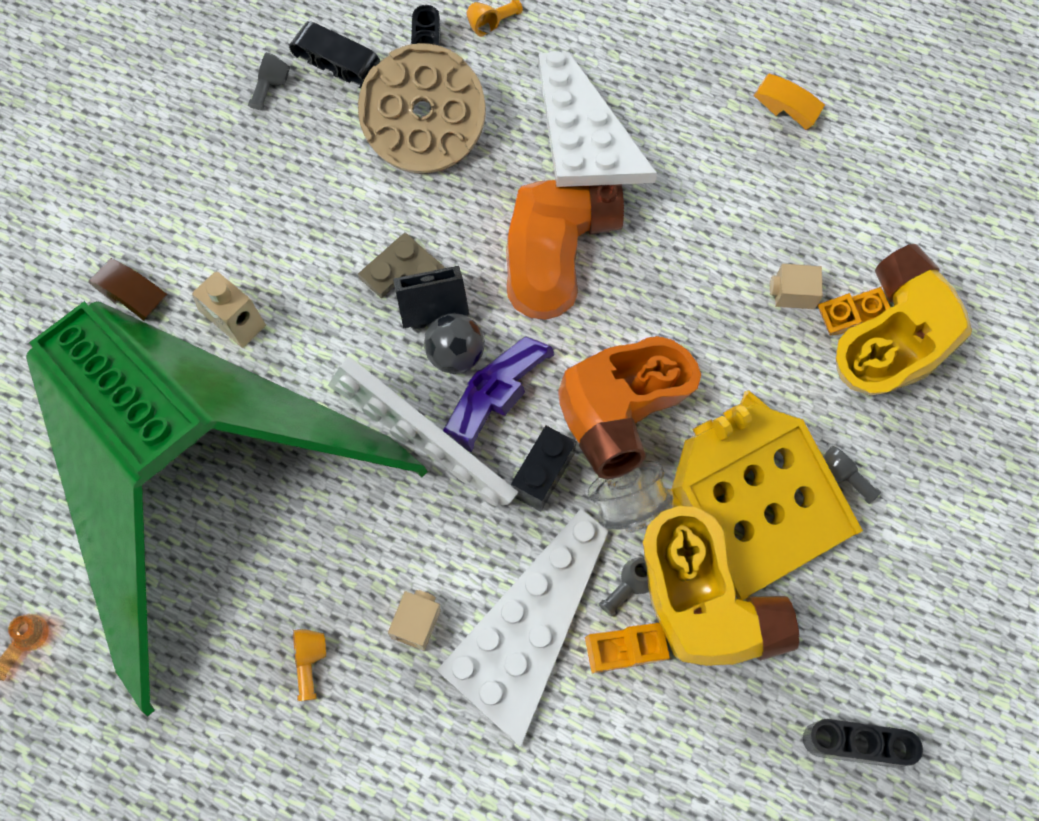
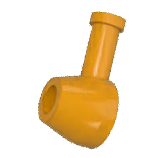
[466,0,523,37]
[293,629,326,701]

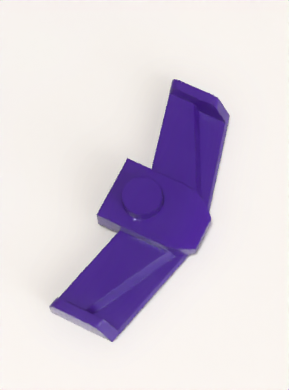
[443,336,555,452]

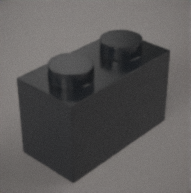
[393,266,470,329]
[511,425,577,512]

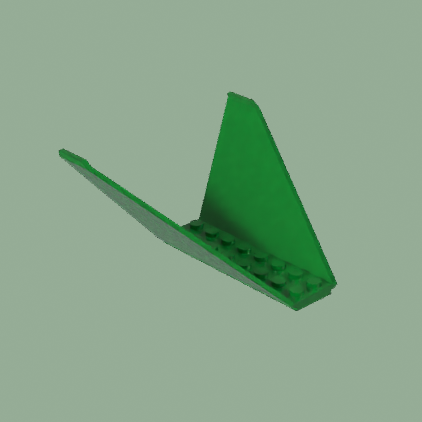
[26,301,428,717]

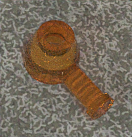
[0,613,49,681]

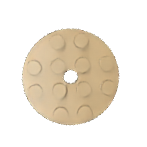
[358,43,486,174]

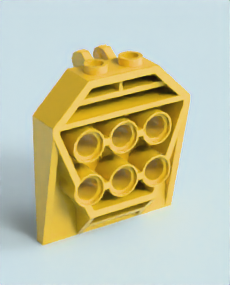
[672,403,863,600]

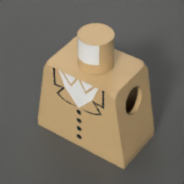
[192,271,266,348]

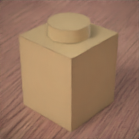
[770,264,823,309]
[388,590,441,651]

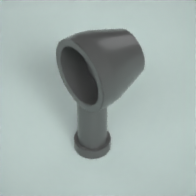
[248,52,290,111]
[823,446,881,504]
[599,557,649,617]

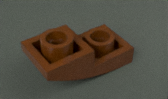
[88,258,167,321]

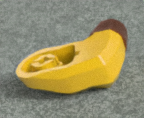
[836,244,972,396]
[643,506,799,666]

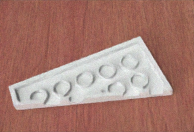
[538,51,657,187]
[328,356,518,506]
[437,509,608,748]

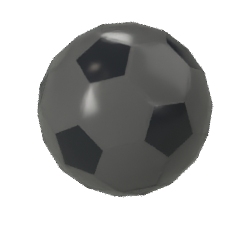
[424,313,485,374]

